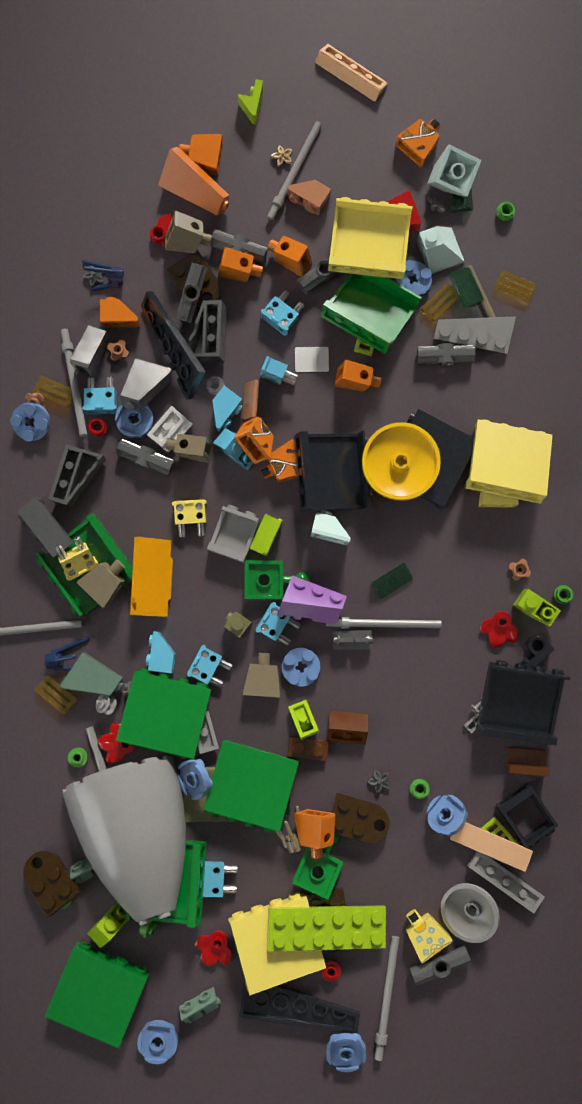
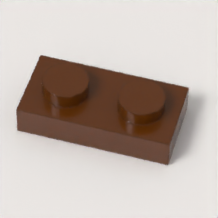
[288,736,329,761]

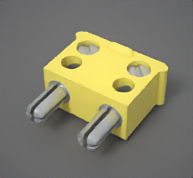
[172,499,207,538]
[56,536,99,581]

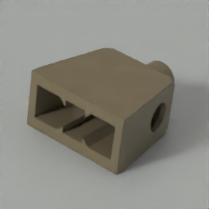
[165,211,212,253]
[166,434,213,463]
[76,559,125,608]
[243,653,280,698]

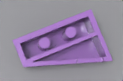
[277,576,347,624]

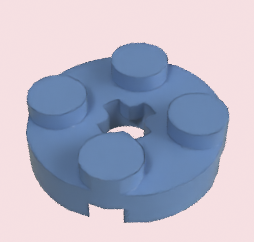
[394,260,432,296]
[10,402,50,442]
[115,405,154,438]
[282,648,320,686]
[178,759,213,800]
[427,795,468,836]
[137,1020,178,1064]
[326,1033,367,1072]

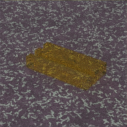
[494,270,536,303]
[421,282,461,323]
[32,375,73,408]
[35,675,77,715]

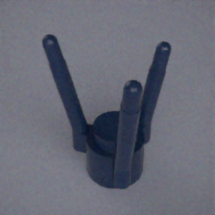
[82,260,124,291]
[44,637,89,671]

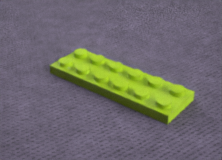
[267,905,386,952]

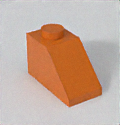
[100,297,141,327]

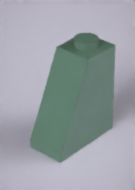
[60,652,123,695]

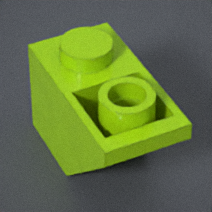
[513,589,561,627]
[87,902,127,948]

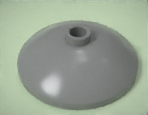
[441,883,500,943]

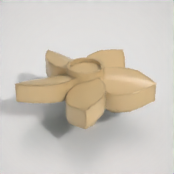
[271,145,292,167]

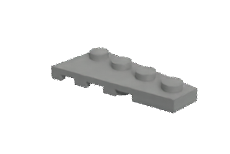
[433,316,516,354]

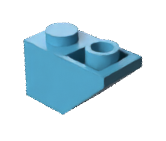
[212,386,243,433]
[213,428,253,470]
[146,631,176,673]

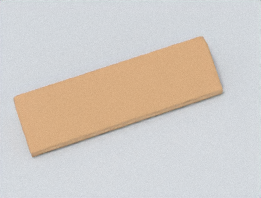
[315,44,388,101]
[450,822,533,872]

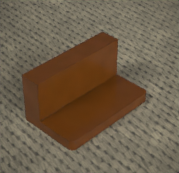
[327,711,368,745]
[506,747,550,776]

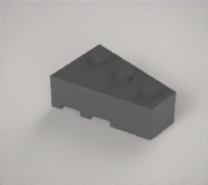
[188,300,227,363]
[48,445,107,508]
[17,497,74,558]

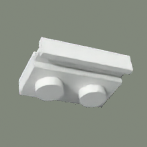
[147,406,192,453]

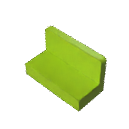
[250,514,283,557]

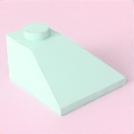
[427,145,482,197]
[417,226,465,274]
[311,511,350,545]

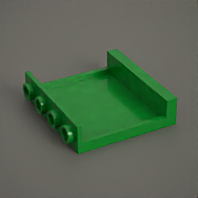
[320,274,422,354]
[35,513,133,617]
[116,668,211,759]
[203,740,299,834]
[125,840,207,928]
[45,942,150,1048]

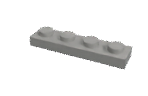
[467,851,545,913]

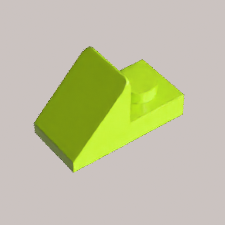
[238,79,264,125]
[288,700,319,740]

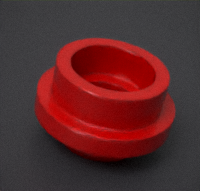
[88,418,107,437]
[321,960,341,981]

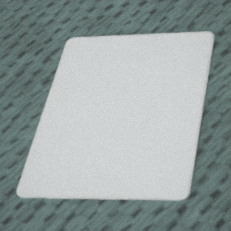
[295,347,329,372]

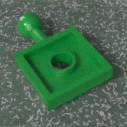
[244,560,309,599]
[292,834,343,900]

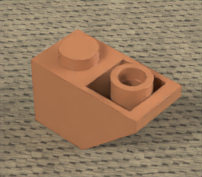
[287,180,331,215]

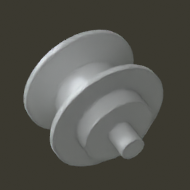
[96,694,116,715]

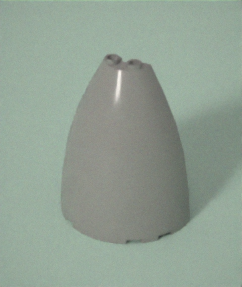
[62,756,186,926]

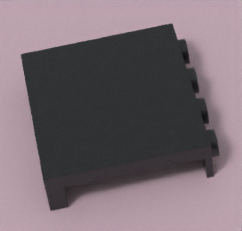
[407,409,474,510]
[294,431,373,512]
[476,660,571,746]

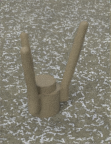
[276,806,304,853]

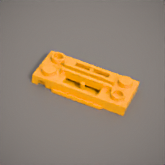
[130,537,173,617]

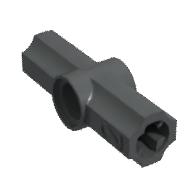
[210,229,268,265]
[297,257,337,294]
[175,263,208,324]
[416,343,475,366]
[116,439,175,476]
[410,946,472,986]

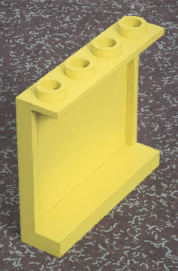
[328,197,413,279]
[466,419,552,504]
[228,892,326,995]

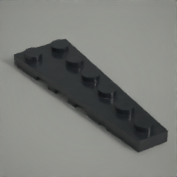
[141,291,205,400]
[239,977,360,1034]

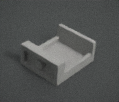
[207,504,259,563]

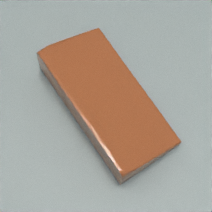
[242,380,259,421]

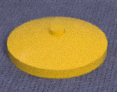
[362,422,441,501]

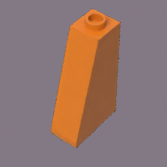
[158,147,230,215]

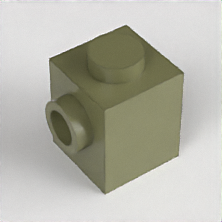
[224,611,252,638]

